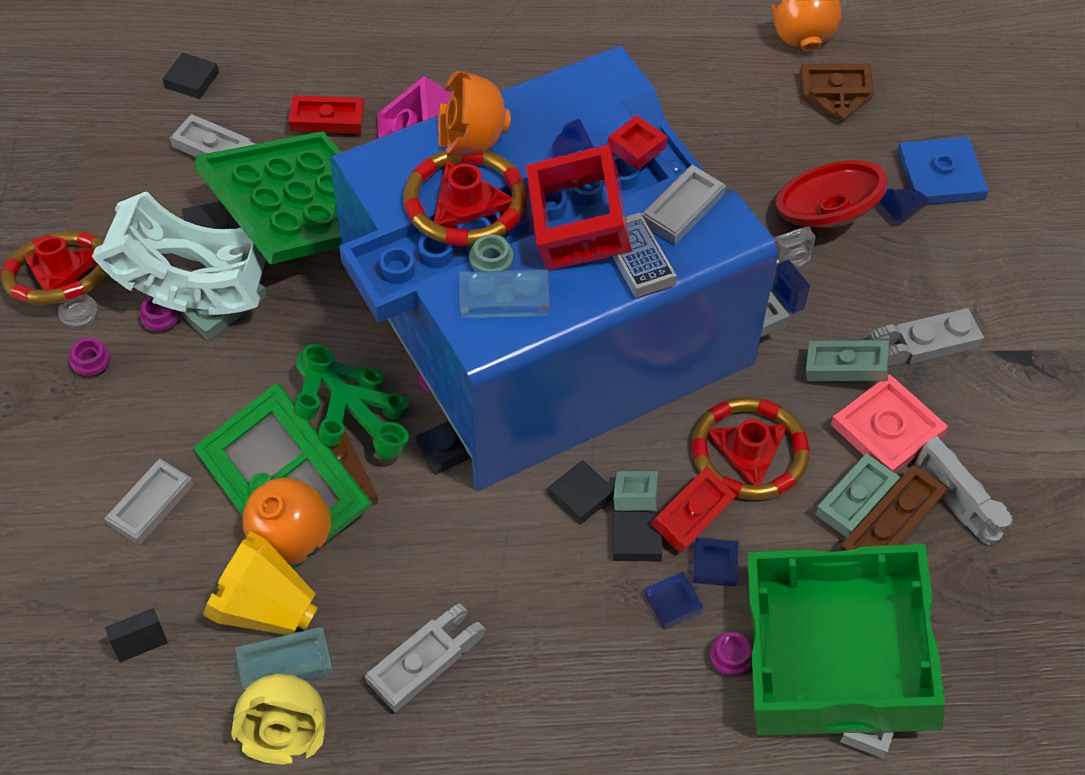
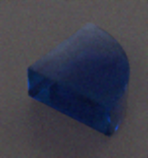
[552,118,594,158]
[879,188,929,226]

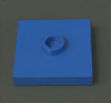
[897,137,988,206]

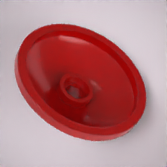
[776,160,888,229]

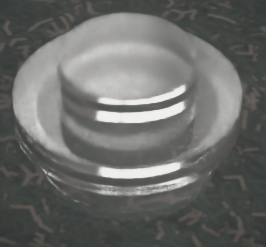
[58,294,98,329]

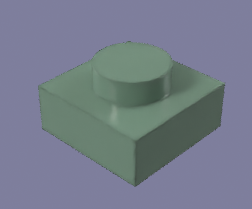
[614,471,659,511]

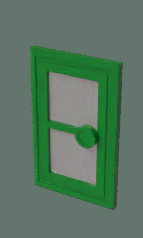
[193,383,373,568]

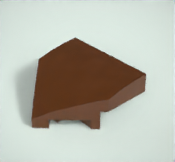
[799,64,873,121]

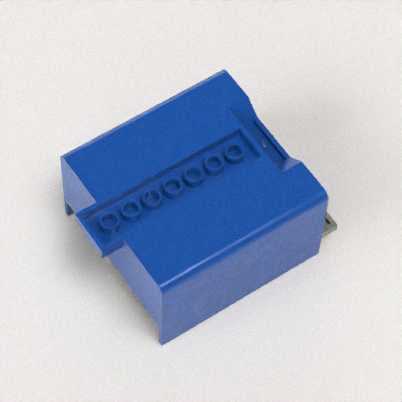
[330,46,790,491]

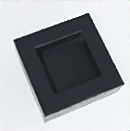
[416,421,471,475]

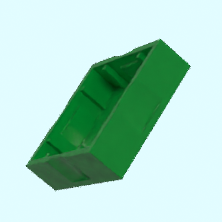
[748,544,945,736]

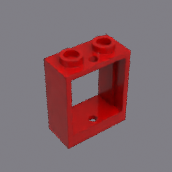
[526,144,632,271]

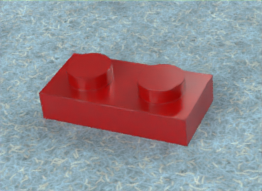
[289,95,365,134]
[650,466,737,553]

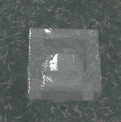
[774,226,816,271]

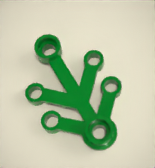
[293,344,409,460]

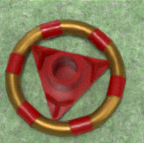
[403,150,528,247]
[0,231,109,305]
[691,397,810,500]

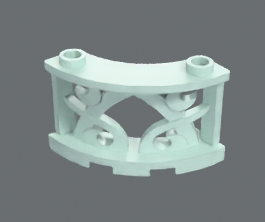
[92,192,266,315]

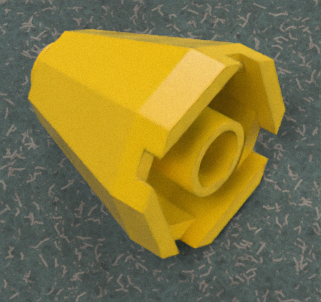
[203,531,318,636]

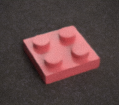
[831,374,948,474]

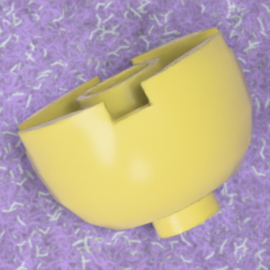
[231,674,326,765]

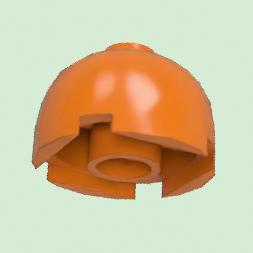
[772,0,841,52]
[438,71,511,156]
[242,477,331,565]

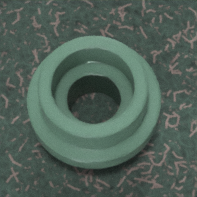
[470,234,513,276]

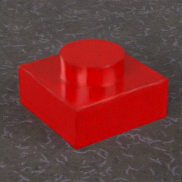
[608,115,667,170]

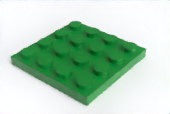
[194,131,342,265]

